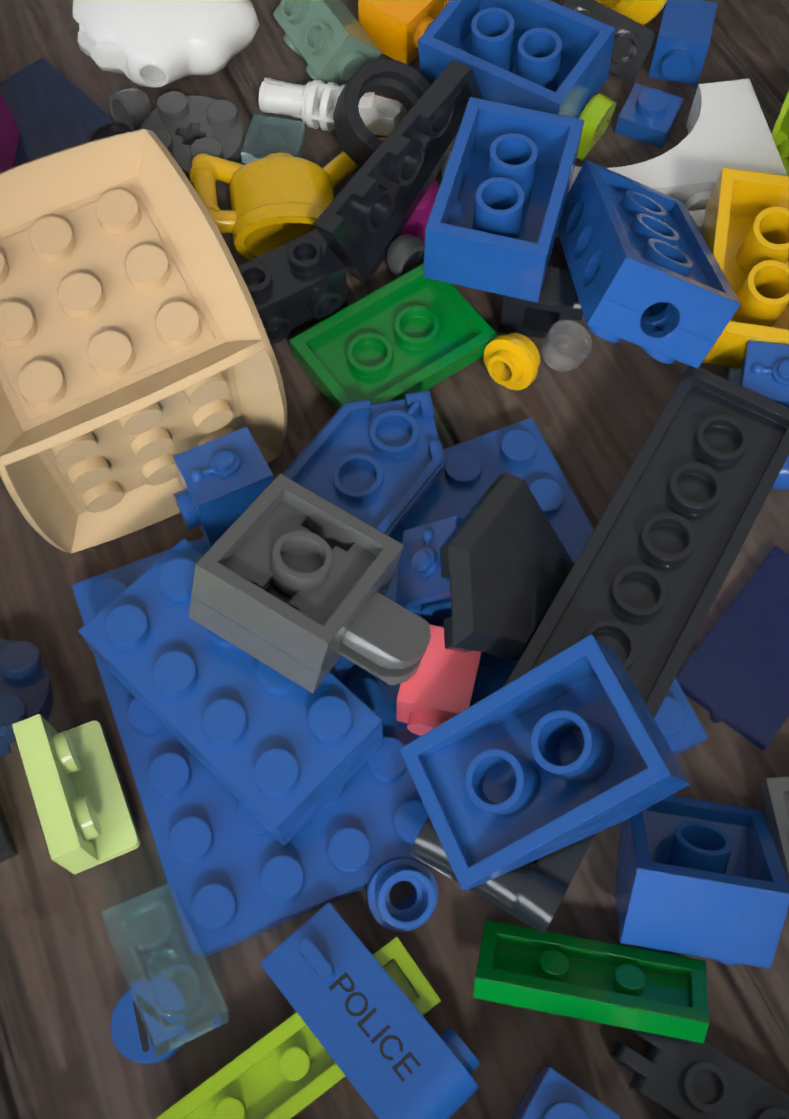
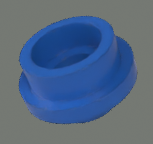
[366,857,438,932]

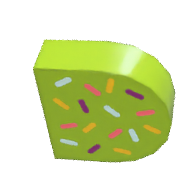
[577,93,616,161]

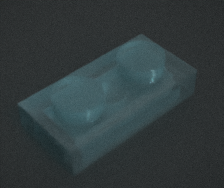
[101,883,229,1057]

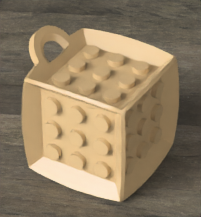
[0,129,287,554]

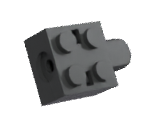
[189,474,431,693]

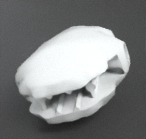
[73,0,260,88]

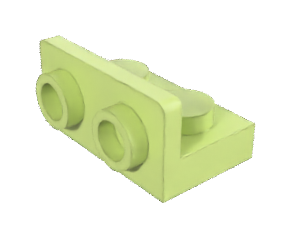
[12,714,140,875]

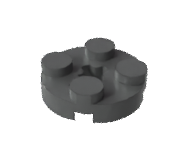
[140,91,245,187]

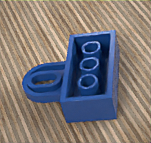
[78,538,399,846]

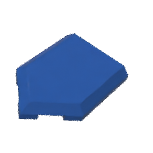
[282,391,446,537]

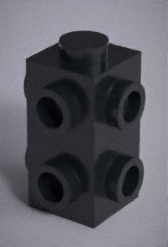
[238,229,348,344]

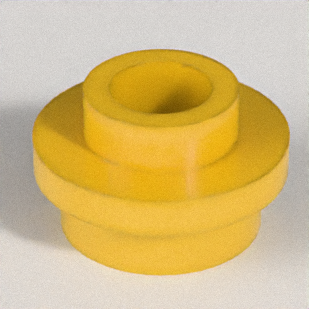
[484,333,540,390]

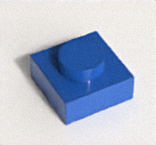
[615,83,684,149]

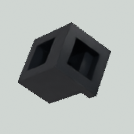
[499,265,583,342]

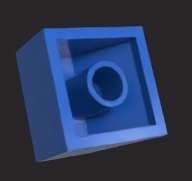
[615,795,789,969]

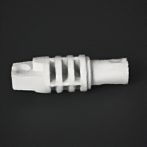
[259,77,403,136]

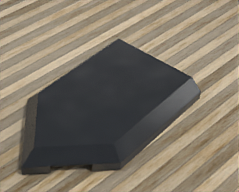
[440,473,574,661]

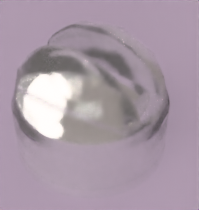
[541,320,592,372]

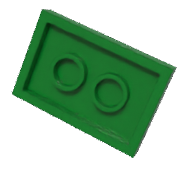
[289,263,498,411]

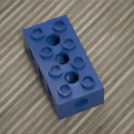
[557,160,741,369]

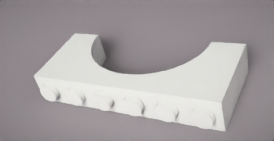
[441,79,787,237]

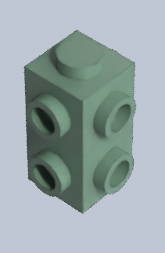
[272,0,382,86]

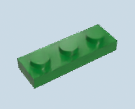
[473,920,709,1044]

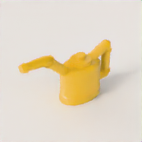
[189,138,386,261]

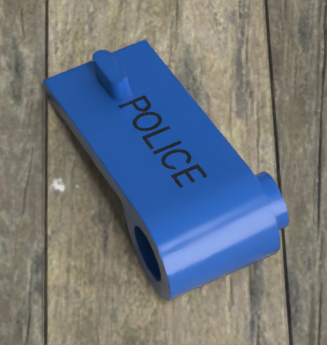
[259,902,480,1119]

